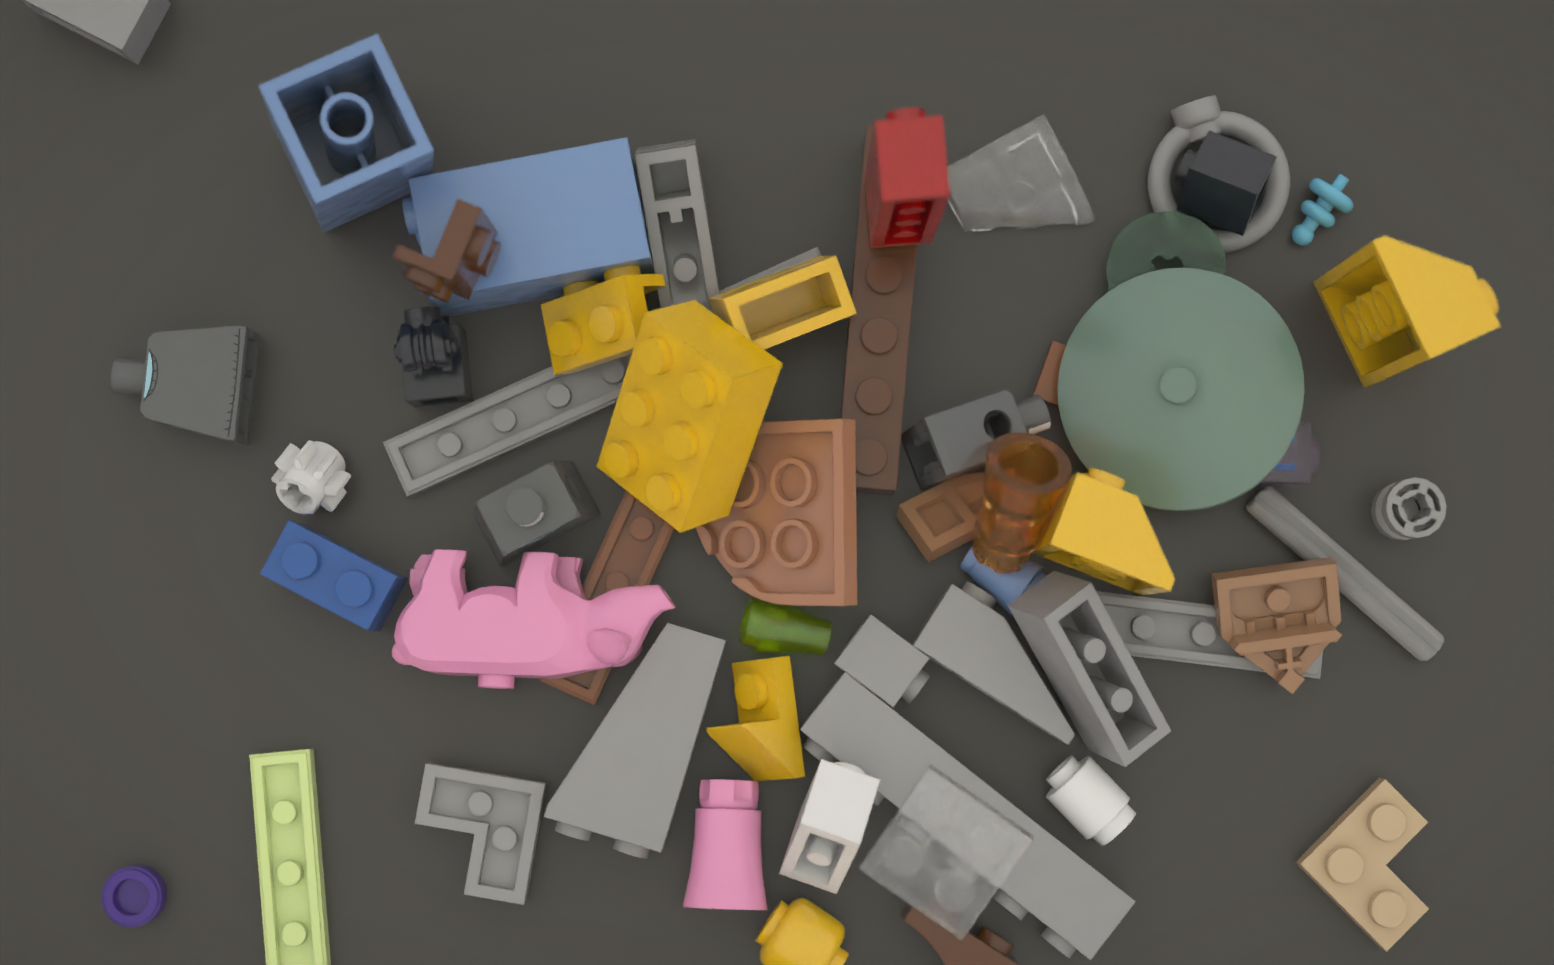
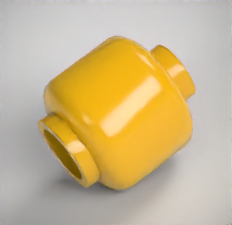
[755,897,849,965]

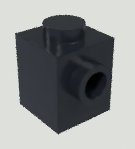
[1174,130,1277,236]

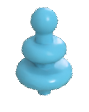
[1292,174,1354,246]

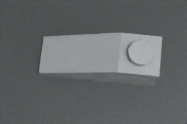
[635,139,720,312]
[911,581,1075,745]

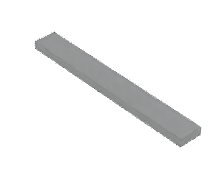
[383,247,822,498]

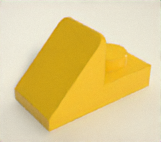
[706,656,805,781]

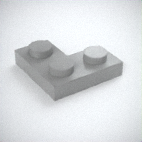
[415,762,547,905]

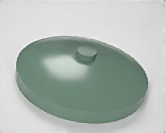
[1057,268,1305,512]

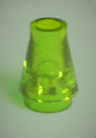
[739,596,831,656]

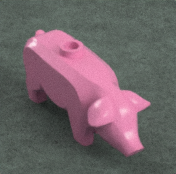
[392,550,676,689]

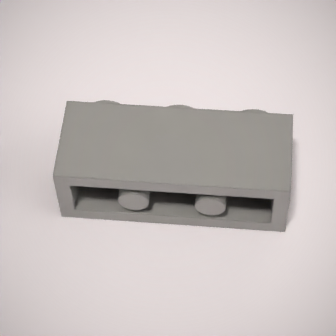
[1007,571,1171,767]

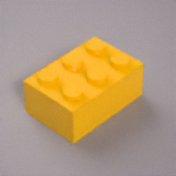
[596,300,783,533]

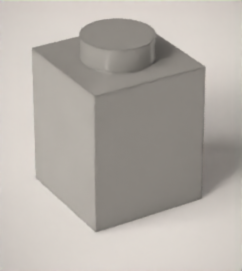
[833,614,930,707]

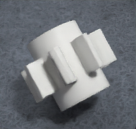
[271,440,351,515]

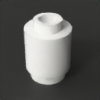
[1046,755,1136,846]

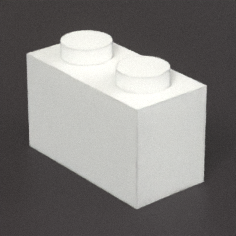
[779,759,880,894]

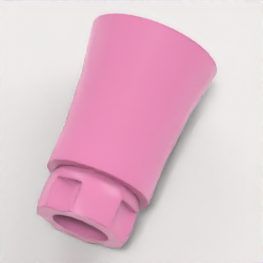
[682,779,768,910]

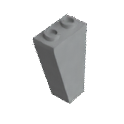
[544,623,727,859]

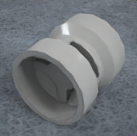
[1371,477,1447,541]

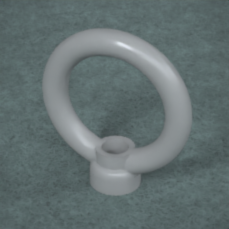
[1148,95,1290,253]

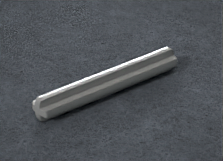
[1246,486,1445,661]

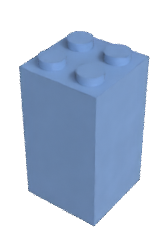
[259,33,434,233]
[402,137,655,317]

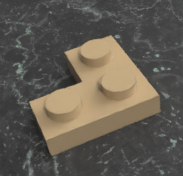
[1295,778,1429,952]

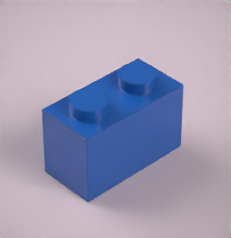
[260,520,408,631]

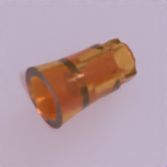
[972,433,1072,574]

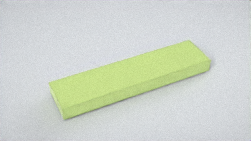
[249,748,331,965]

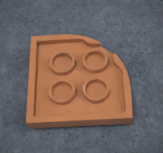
[696,419,857,606]

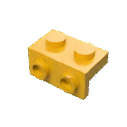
[541,265,666,375]

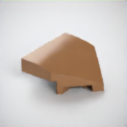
[1211,557,1342,694]

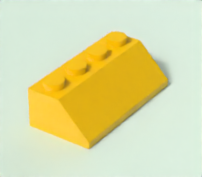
[1313,235,1500,388]

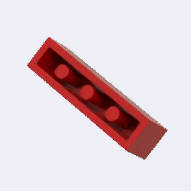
[864,108,950,248]

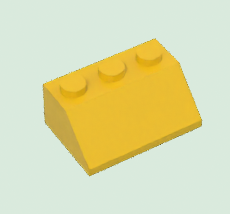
[1030,468,1175,596]

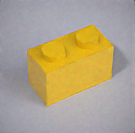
[708,256,857,350]

